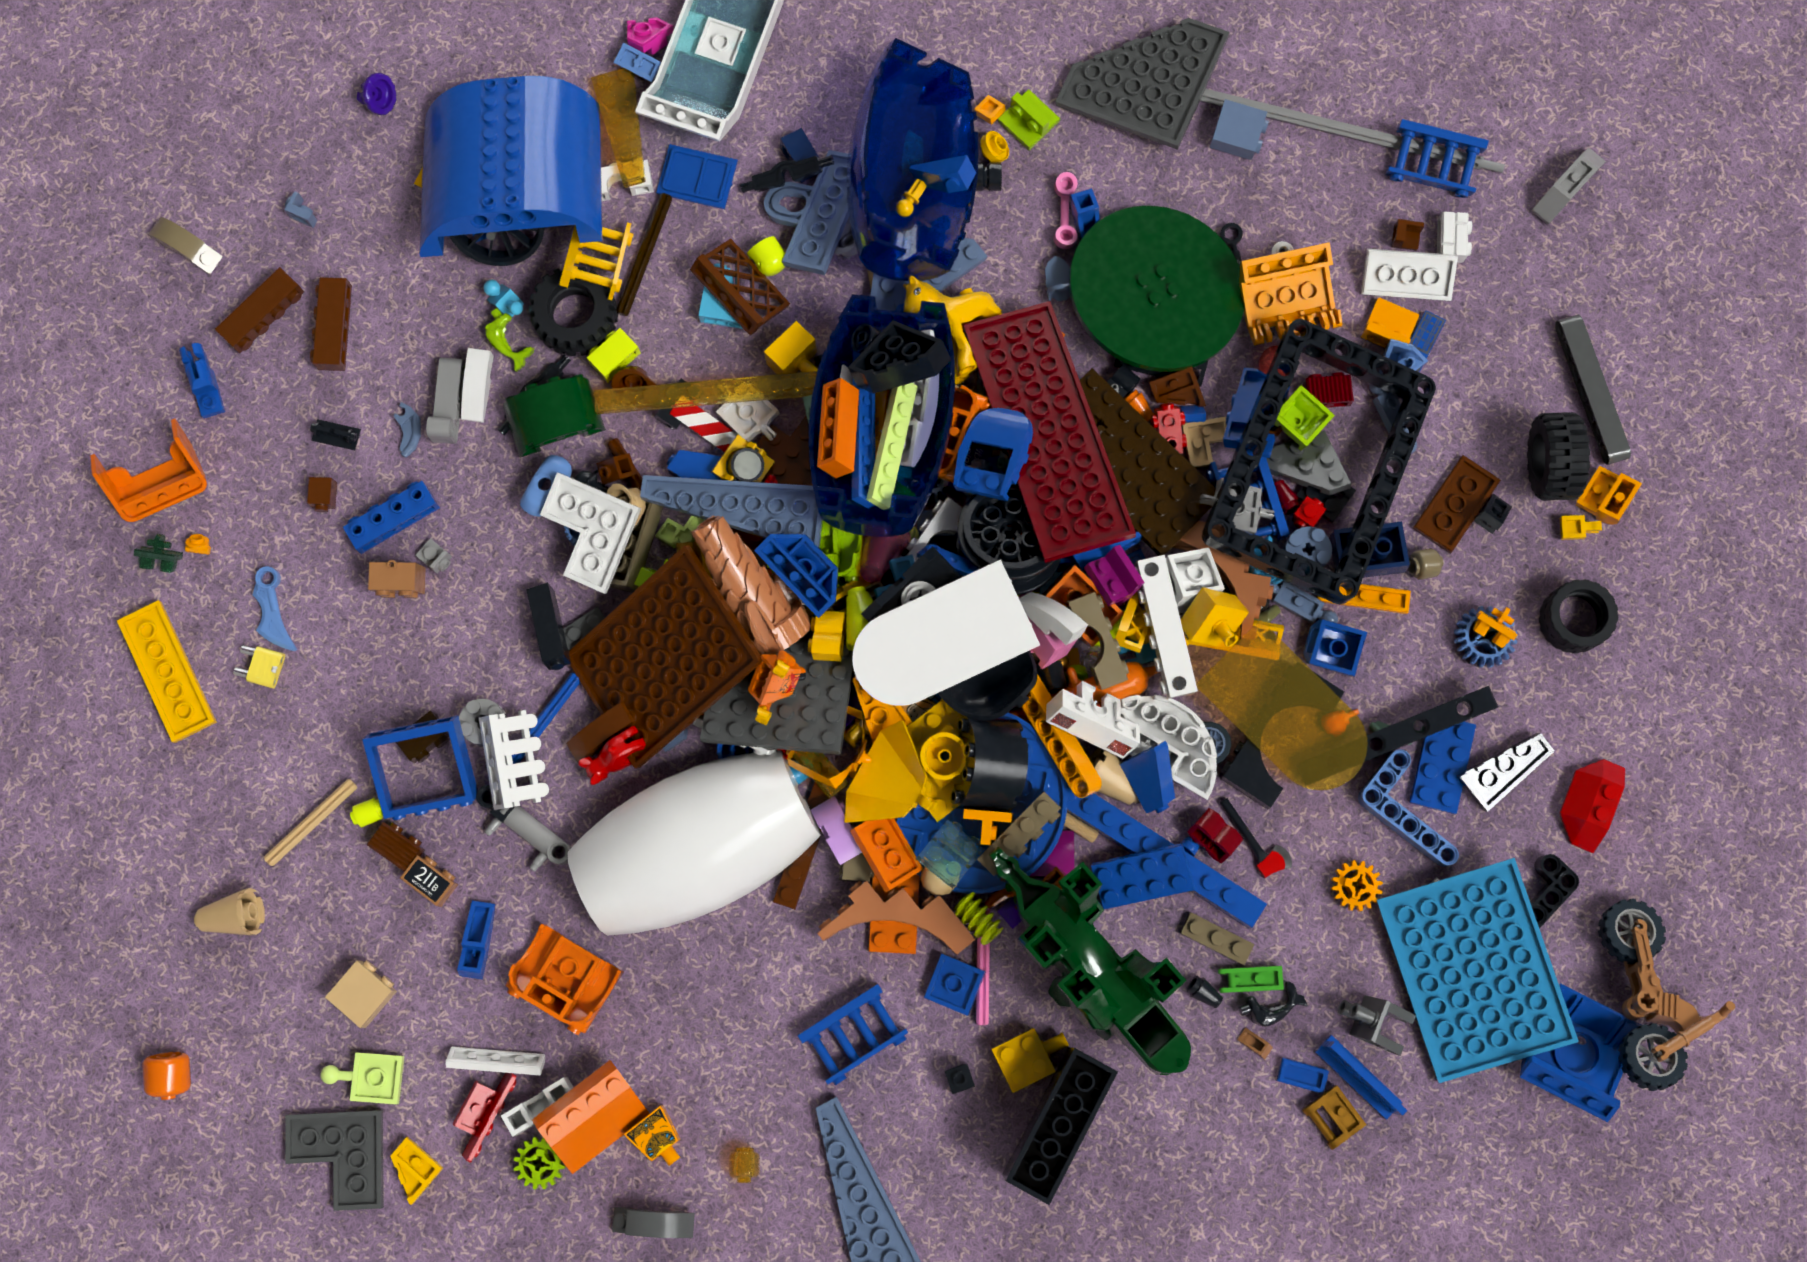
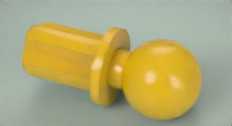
[896,179,927,217]

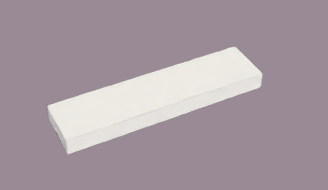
[446,1047,545,1075]

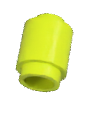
[350,798,383,828]

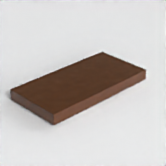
[1412,455,1501,554]

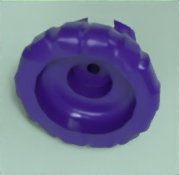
[356,73,397,115]

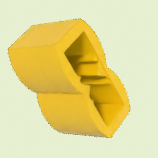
[808,611,846,662]

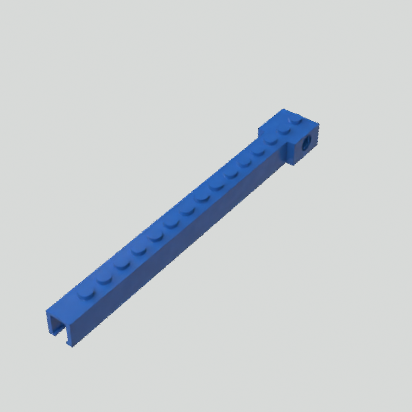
[1066,782,1267,929]

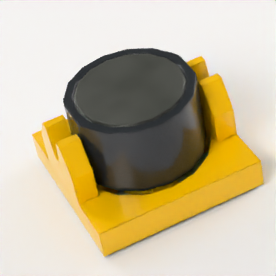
[711,435,775,482]

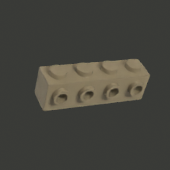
[977,791,1061,876]

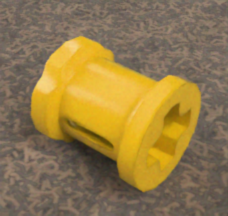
[843,718,870,748]

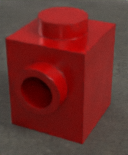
[1292,496,1326,529]

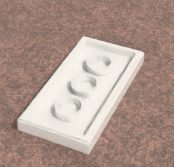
[1361,249,1458,301]

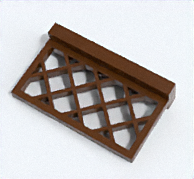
[690,238,790,336]

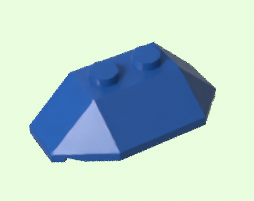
[754,534,838,618]

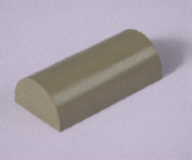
[610,501,663,593]

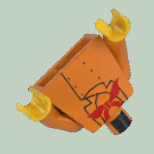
[748,650,806,725]

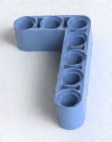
[1358,749,1459,867]

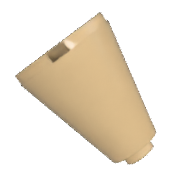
[1089,747,1139,805]
[194,888,265,936]

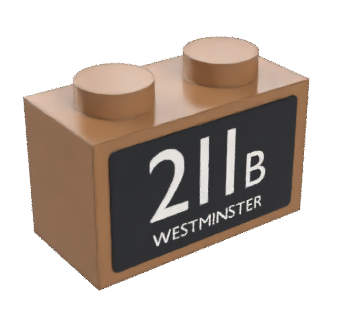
[400,855,458,907]

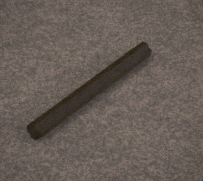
[616,193,672,316]

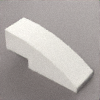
[461,348,494,423]
[1019,592,1088,645]

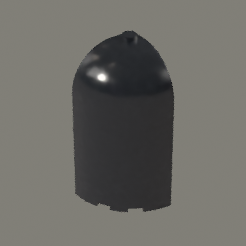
[861,546,1037,721]

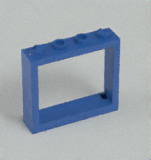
[362,715,478,820]

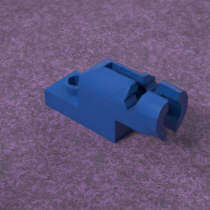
[179,343,226,419]

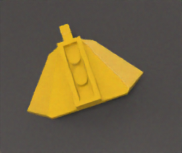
[845,720,938,823]

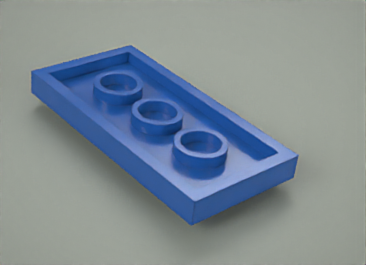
[1410,722,1476,815]
[1091,843,1195,909]

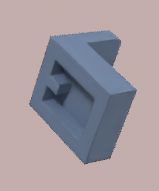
[284,191,318,228]

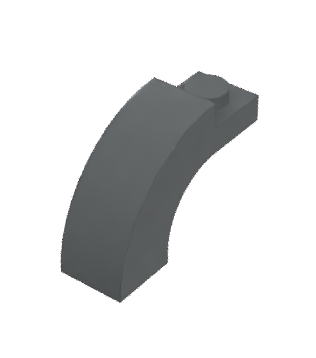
[612,1207,695,1238]

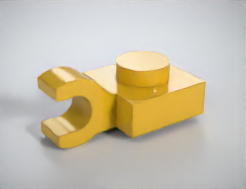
[1559,515,1602,540]

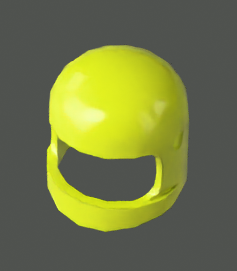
[747,236,785,277]

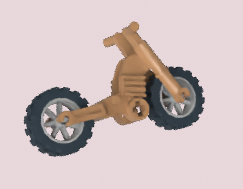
[1598,899,1735,1091]

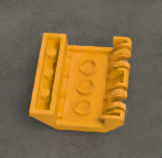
[1239,242,1342,345]

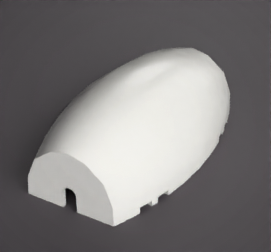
[568,750,821,936]

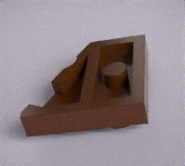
[1149,367,1206,407]

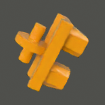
[1473,607,1518,648]

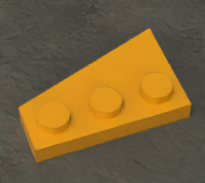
[852,675,913,743]

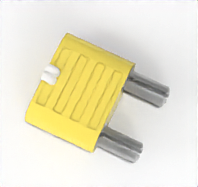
[233,645,285,689]

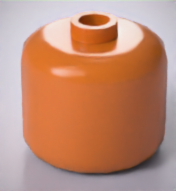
[142,1052,191,1100]

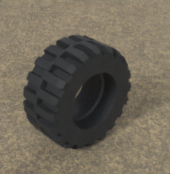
[529,266,618,356]
[1527,412,1590,501]

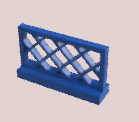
[1315,1035,1408,1120]

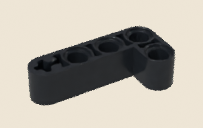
[1530,854,1579,929]

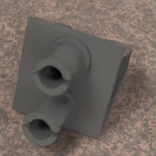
[1338,995,1416,1056]

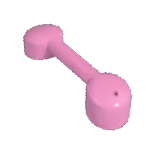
[1054,172,1078,249]

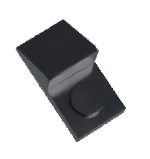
[1474,494,1512,534]

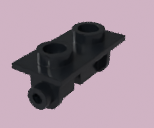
[310,419,361,451]

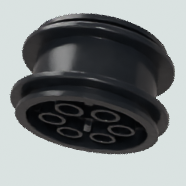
[956,483,1061,595]

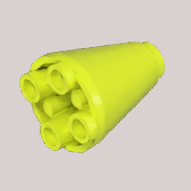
[846,586,873,651]

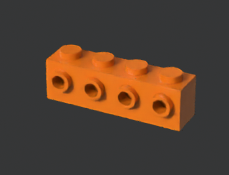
[817,378,859,478]

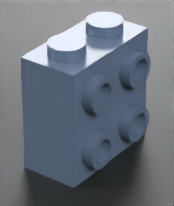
[1210,99,1269,160]

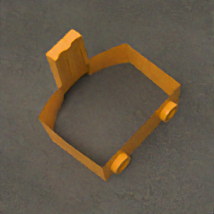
[786,706,872,789]

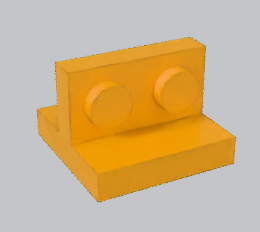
[963,809,1013,845]

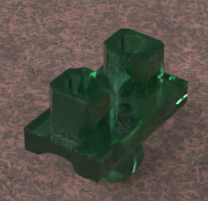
[134,534,183,573]

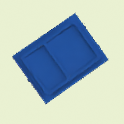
[656,144,738,210]

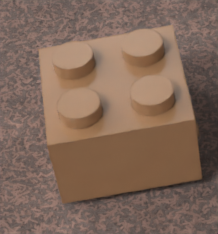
[368,560,426,598]

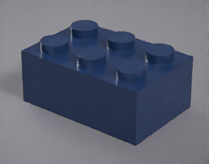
[1329,521,1410,578]

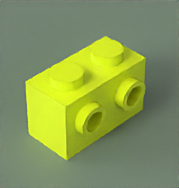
[587,328,641,383]

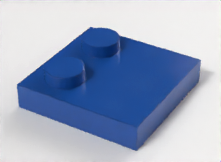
[924,953,986,1016]

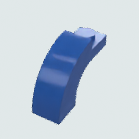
[1071,188,1100,242]

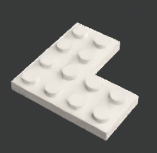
[540,472,642,594]

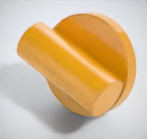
[185,534,211,555]

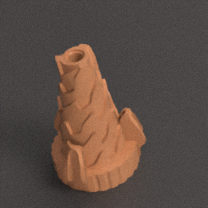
[691,515,811,655]

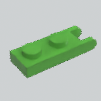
[1218,966,1284,993]

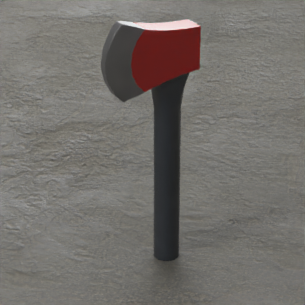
[1220,798,1292,878]

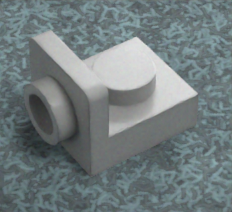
[416,538,452,574]

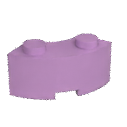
[811,796,862,865]

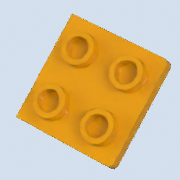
[1361,298,1419,348]

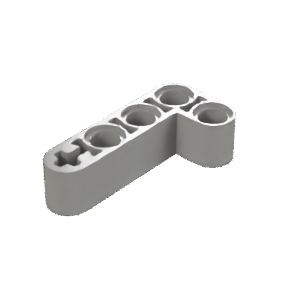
[426,357,465,444]

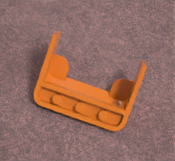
[90,418,207,522]

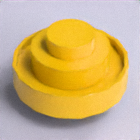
[981,131,1009,162]

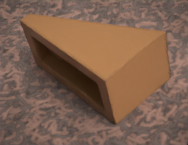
[1237,1027,1273,1060]

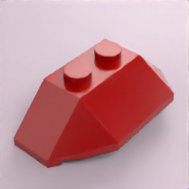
[1559,759,1625,854]

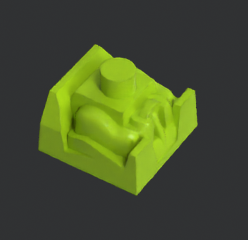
[1275,385,1335,450]

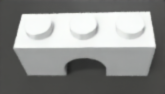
[601,159,654,201]
[501,1077,574,1137]

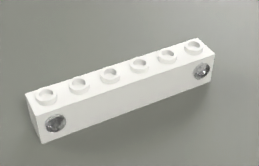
[1134,555,1198,699]

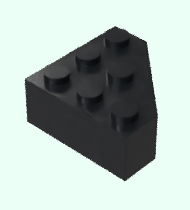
[848,320,951,394]

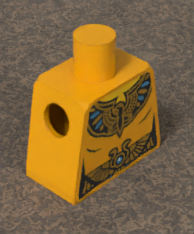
[624,1105,681,1166]

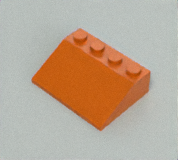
[532,1060,650,1174]

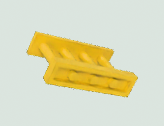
[559,222,633,300]

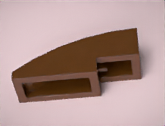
[566,702,635,763]

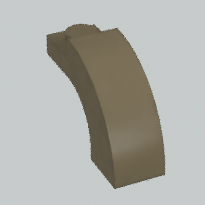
[148,217,223,275]

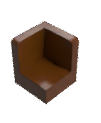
[1391,219,1425,251]

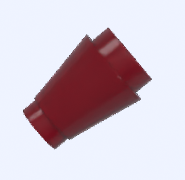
[1274,480,1300,515]

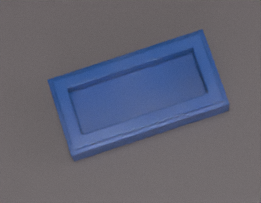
[1276,1058,1329,1094]

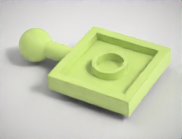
[320,1052,404,1104]

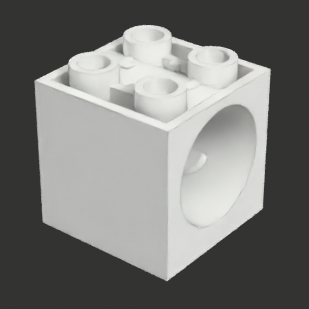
[1153,547,1225,614]

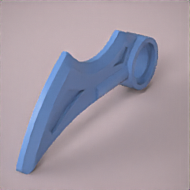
[253,566,297,651]

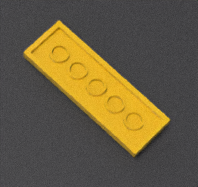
[117,600,217,743]

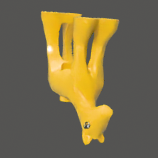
[903,275,1003,386]

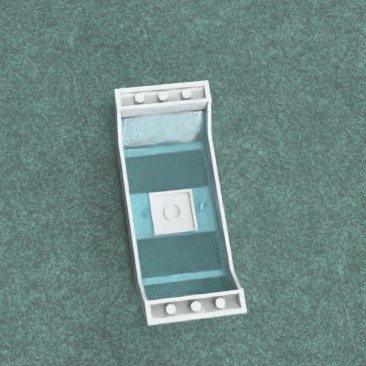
[635,0,784,142]

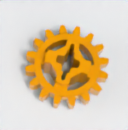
[1330,860,1383,912]

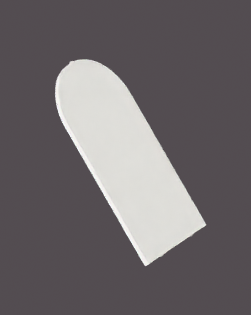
[852,560,1040,706]

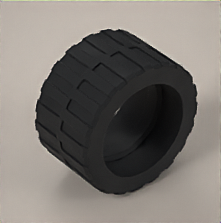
[1539,579,1619,654]

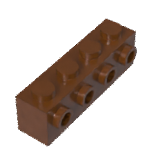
[215,267,304,354]
[310,277,352,371]

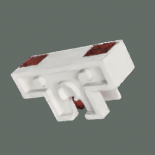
[1046,681,1140,759]

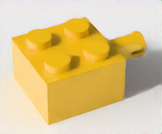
[991,1028,1069,1093]

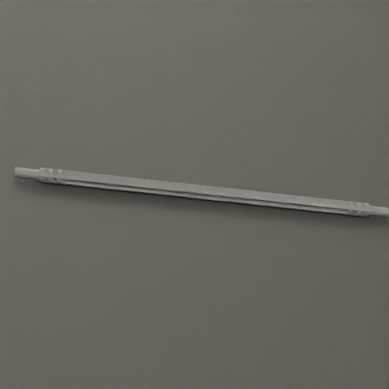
[1200,89,1505,173]

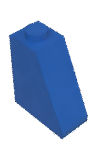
[667,450,729,480]
[1120,741,1175,814]

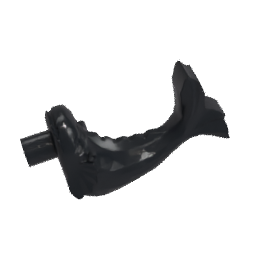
[1239,981,1308,1027]

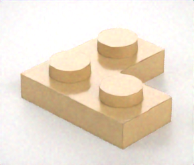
[1181,417,1227,468]

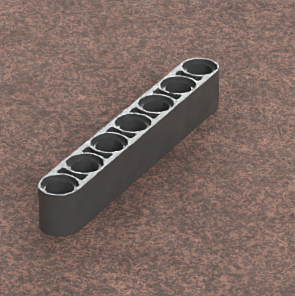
[1555,314,1631,465]

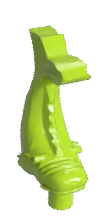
[485,308,535,372]

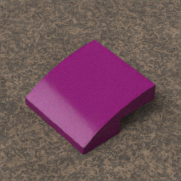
[1029,831,1075,877]

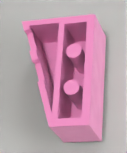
[1018,591,1078,669]

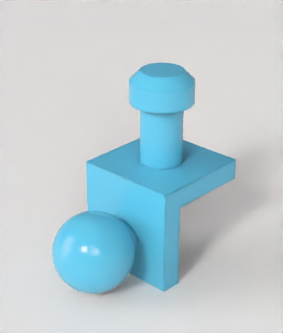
[483,279,524,317]

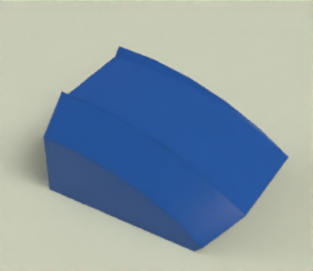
[1303,619,1367,677]

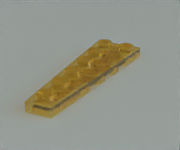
[591,68,646,188]

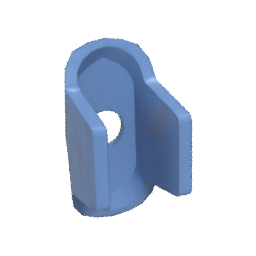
[520,455,572,517]

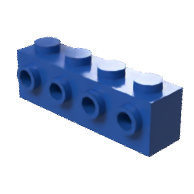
[343,481,440,554]

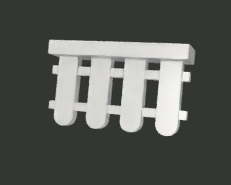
[479,710,549,810]

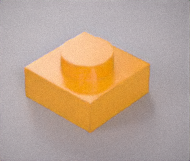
[974,95,1006,125]

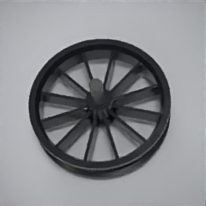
[449,227,546,266]

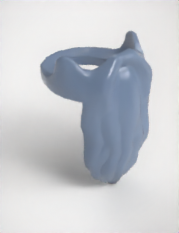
[1045,256,1070,301]

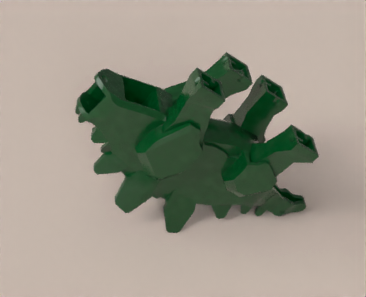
[989,847,1191,1075]

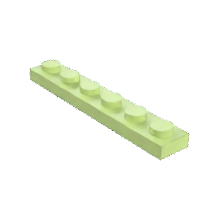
[866,383,918,510]

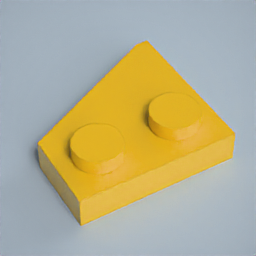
[390,1137,443,1205]

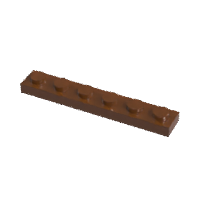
[773,770,838,910]

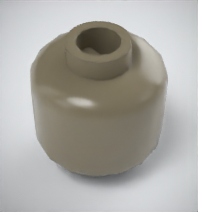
[1408,548,1444,580]

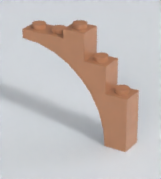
[1173,521,1274,647]
[817,881,975,955]

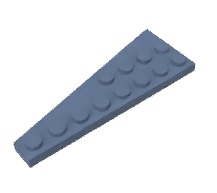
[640,475,826,548]
[816,1097,921,1262]

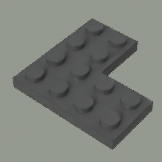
[285,1110,384,1211]

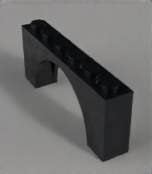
[1220,661,1344,810]

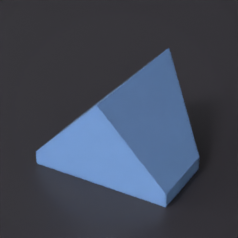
[1378,339,1428,375]

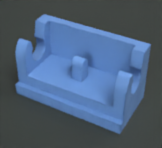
[614,43,661,83]

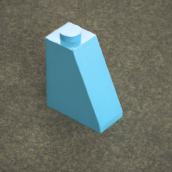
[699,264,743,329]

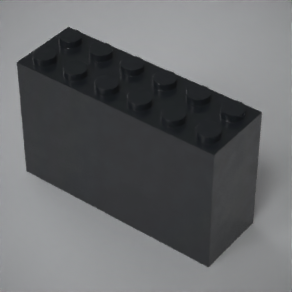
[1002,1047,1118,1205]

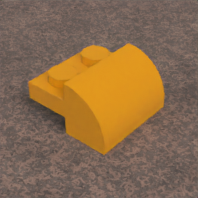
[1576,465,1642,525]

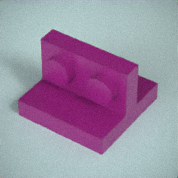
[1084,545,1145,607]

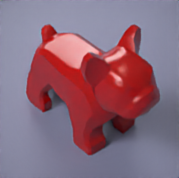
[578,726,646,785]

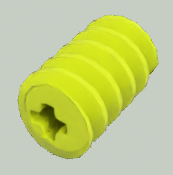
[954,892,1003,945]

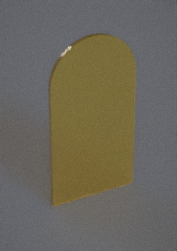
[1196,620,1368,790]

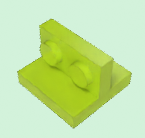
[998,89,1060,150]

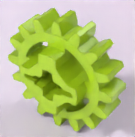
[514,1137,566,1190]

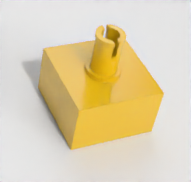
[764,321,821,383]
[1181,587,1249,648]

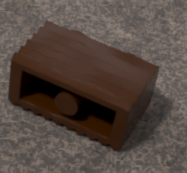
[367,822,425,872]

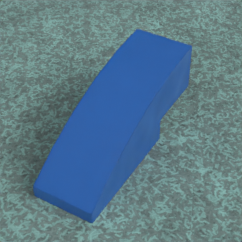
[457,901,496,980]

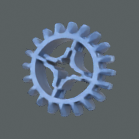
[1454,606,1517,668]

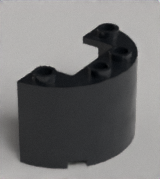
[951,715,1028,812]

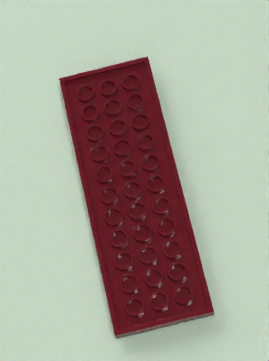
[963,301,1136,563]

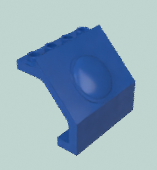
[1520,983,1642,1122]

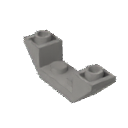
[1531,148,1606,225]

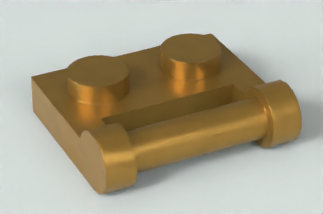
[1302,1085,1366,1150]

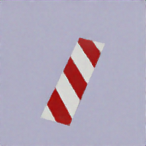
[670,395,737,454]

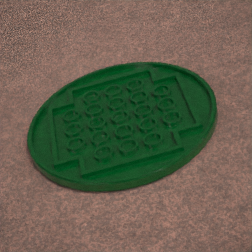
[1069,206,1244,372]

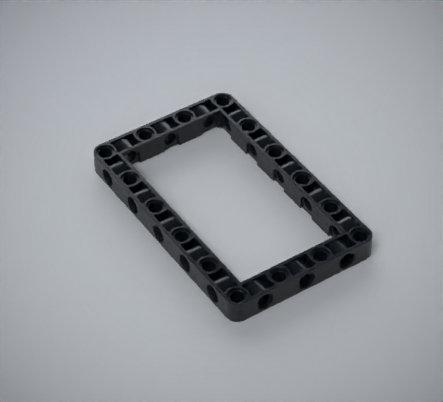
[1202,319,1436,605]

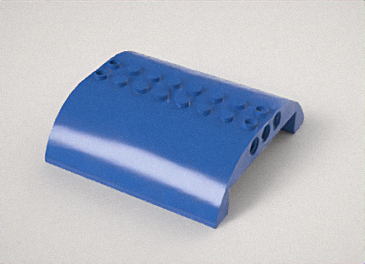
[419,76,603,257]

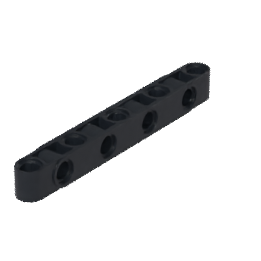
[1296,686,1499,786]

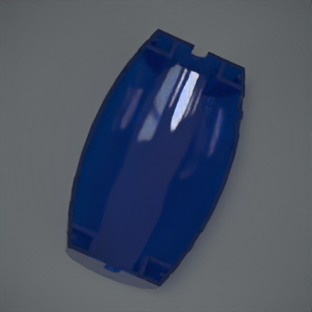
[846,38,979,281]

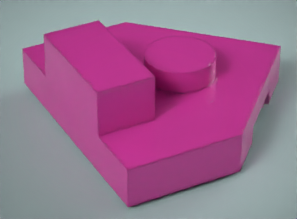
[627,17,674,55]

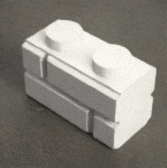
[1437,212,1472,263]

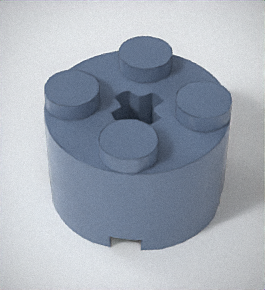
[1283,527,1332,576]

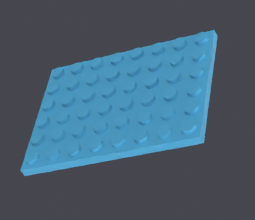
[1377,858,1579,1083]

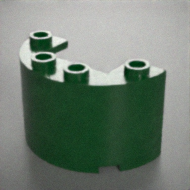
[503,374,606,458]

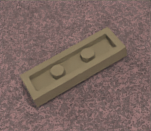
[1180,912,1254,966]

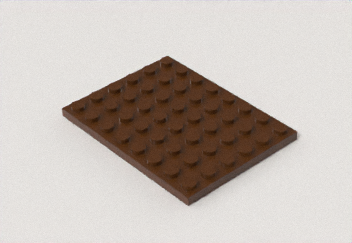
[569,545,762,769]

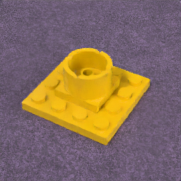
[907,699,968,822]

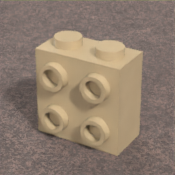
[325,960,397,1028]

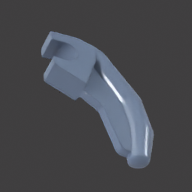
[394,402,421,458]

